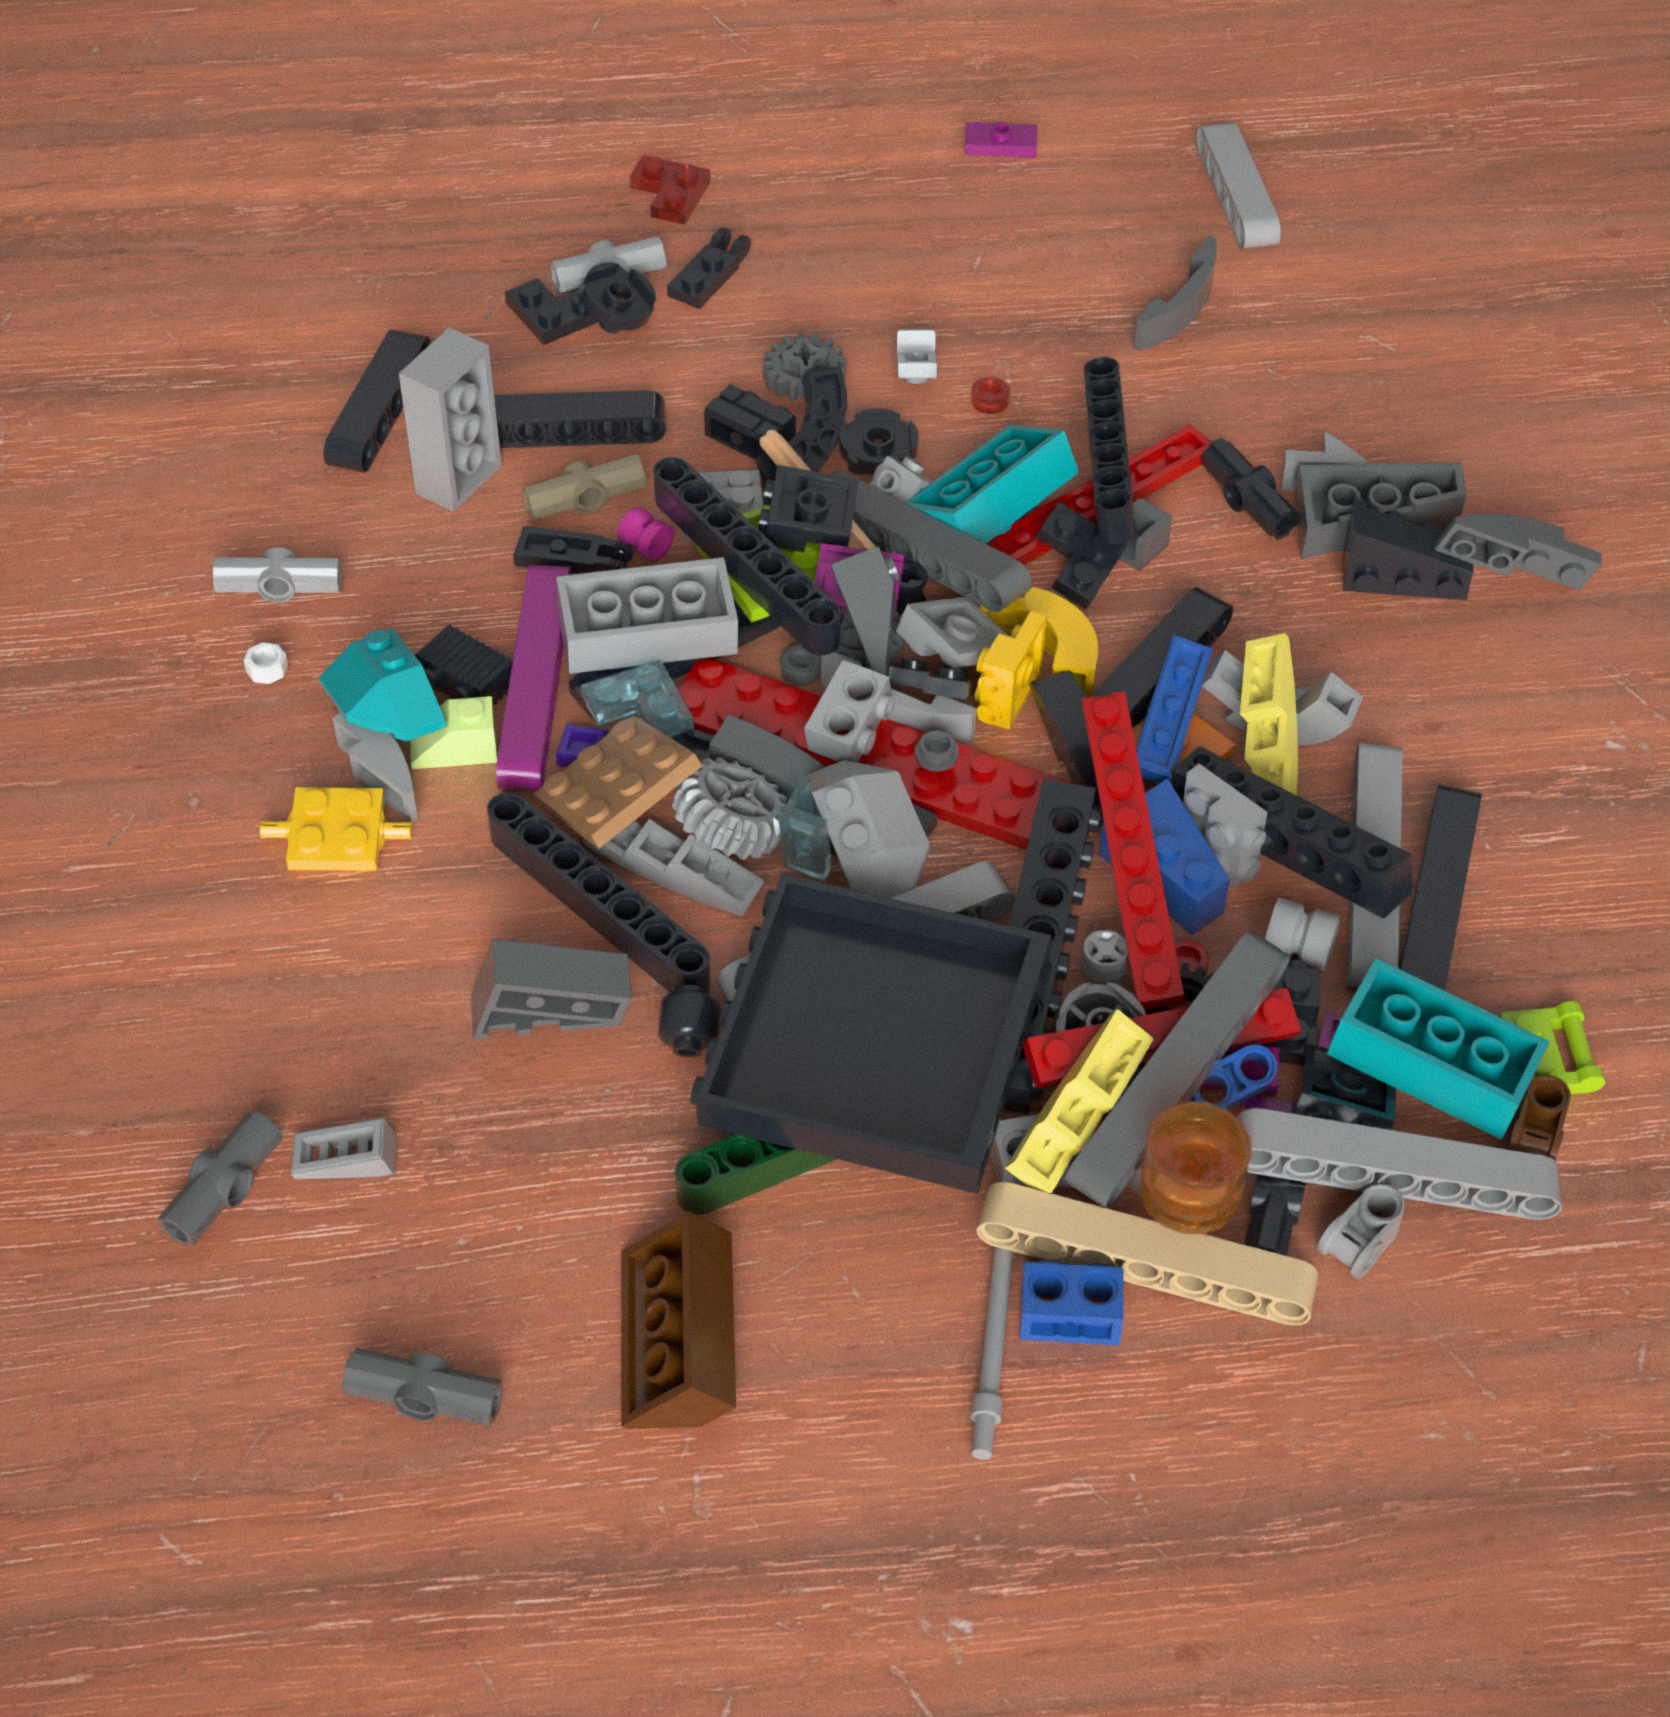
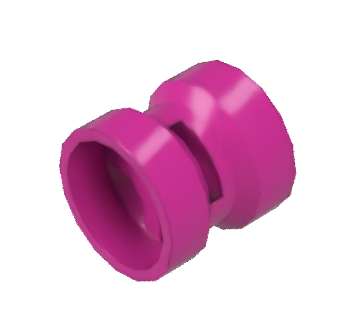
[617,507,674,562]

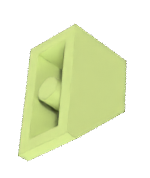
[410,696,498,769]

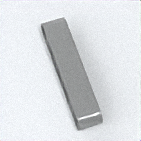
[1197,122,1281,249]

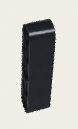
[324,329,431,473]
[494,390,666,448]
[1092,587,1234,728]

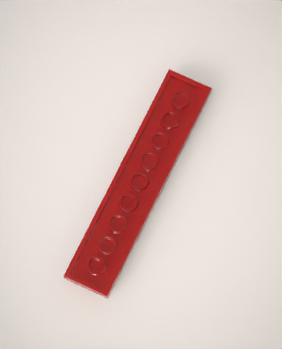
[663,657,1079,850]

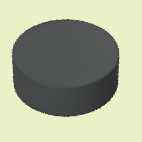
[780,645,821,685]

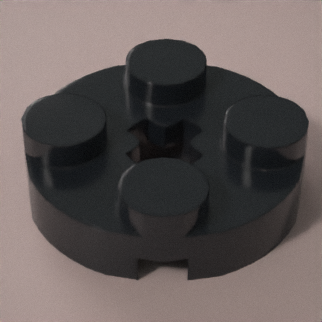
[578,262,656,333]
[839,409,918,475]

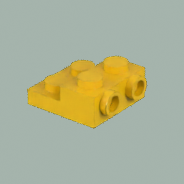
[975,610,1047,730]

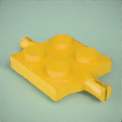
[260,787,413,871]

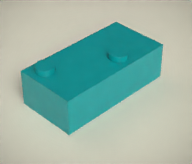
[905,424,1079,544]
[1327,958,1550,1140]

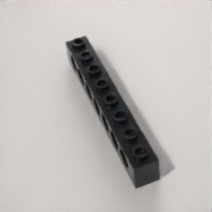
[1004,779,1102,1114]

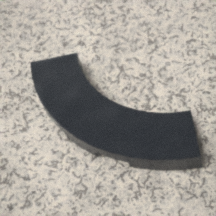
[756,366,847,486]

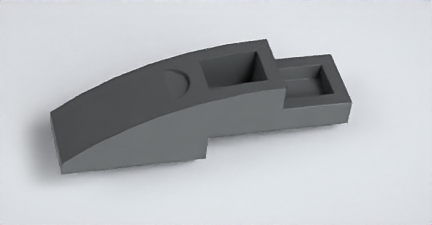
[1434,513,1602,591]

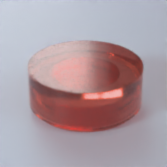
[971,377,1010,414]

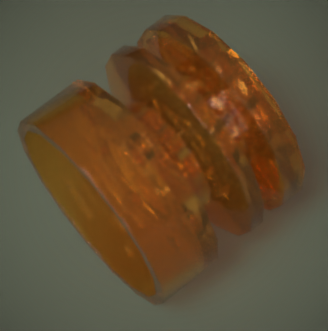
[1140,1102,1252,1234]

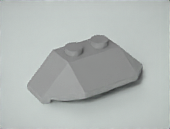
[804,760,931,898]

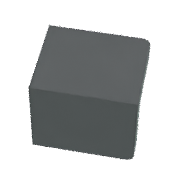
[1119,498,1172,571]

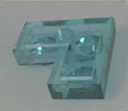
[581,660,694,737]

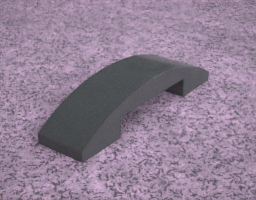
[1134,236,1217,351]

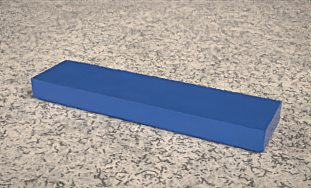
[1136,634,1213,784]

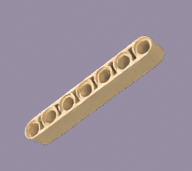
[976,1182,1318,1325]

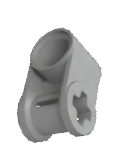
[1317,1184,1405,1280]

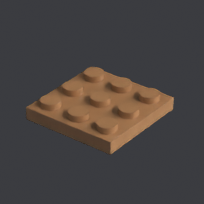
[533,714,702,849]

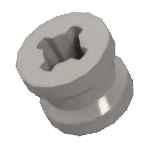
[1081,930,1128,985]

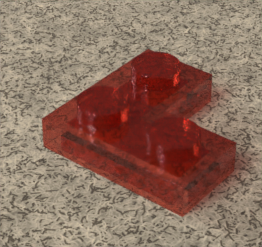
[630,155,711,225]

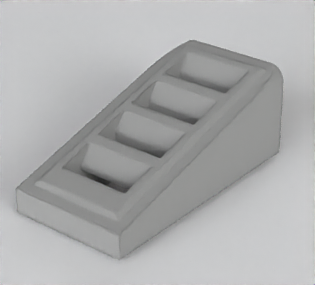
[291,1118,397,1179]

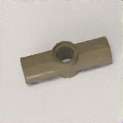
[521,454,647,521]

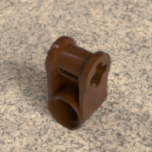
[1507,1075,1571,1161]

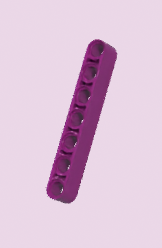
[497,565,572,791]

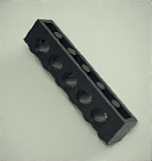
[1171,746,1412,919]

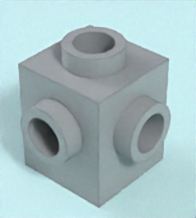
[870,455,933,503]

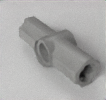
[549,236,666,294]
[213,547,343,603]

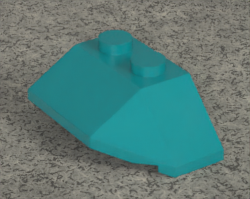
[319,628,447,742]

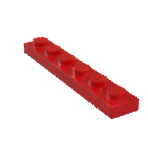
[1022,988,1301,1089]

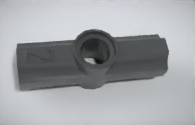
[158,1111,283,1246]
[342,1348,503,1426]

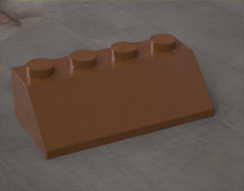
[621,1211,736,1429]

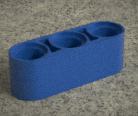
[1164,1045,1277,1141]

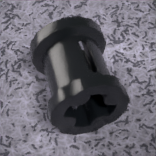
[896,561,928,616]

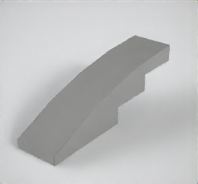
[582,819,766,916]

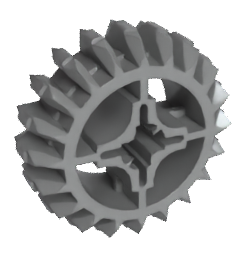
[671,757,791,860]

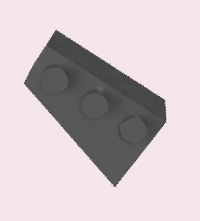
[471,939,632,1039]

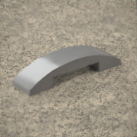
[821,652,976,743]

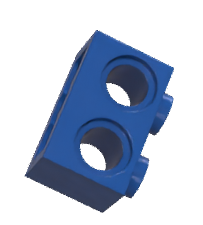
[1020,1260,1124,1345]

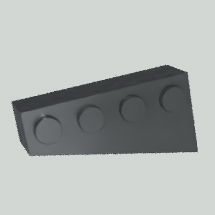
[1294,463,1467,559]

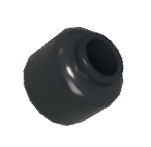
[658,985,721,1057]

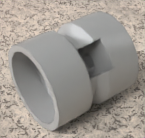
[1265,897,1341,971]

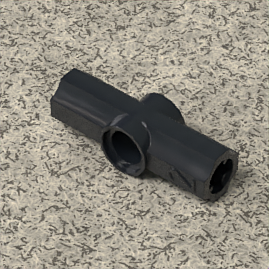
[1201,438,1300,540]
[1244,1174,1306,1256]

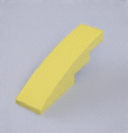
[1240,633,1298,795]
[1005,1009,1154,1193]

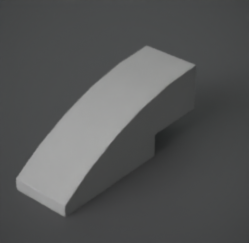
[333,712,418,822]

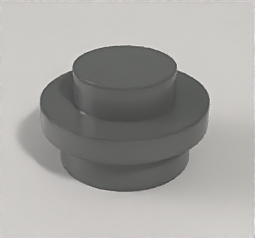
[915,730,959,771]

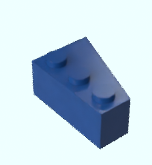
[1099,778,1230,935]

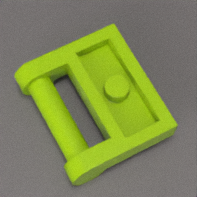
[1499,1001,1605,1098]

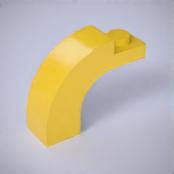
[980,587,1098,698]

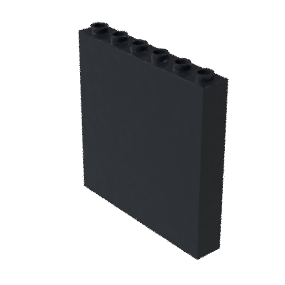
[690,873,1051,1194]

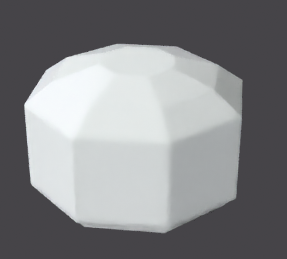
[244,642,288,684]

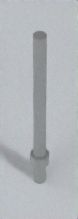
[970,1247,1014,1460]

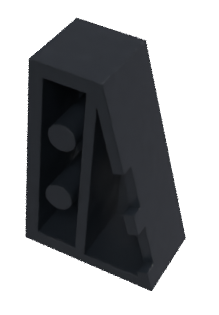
[1343,498,1473,600]

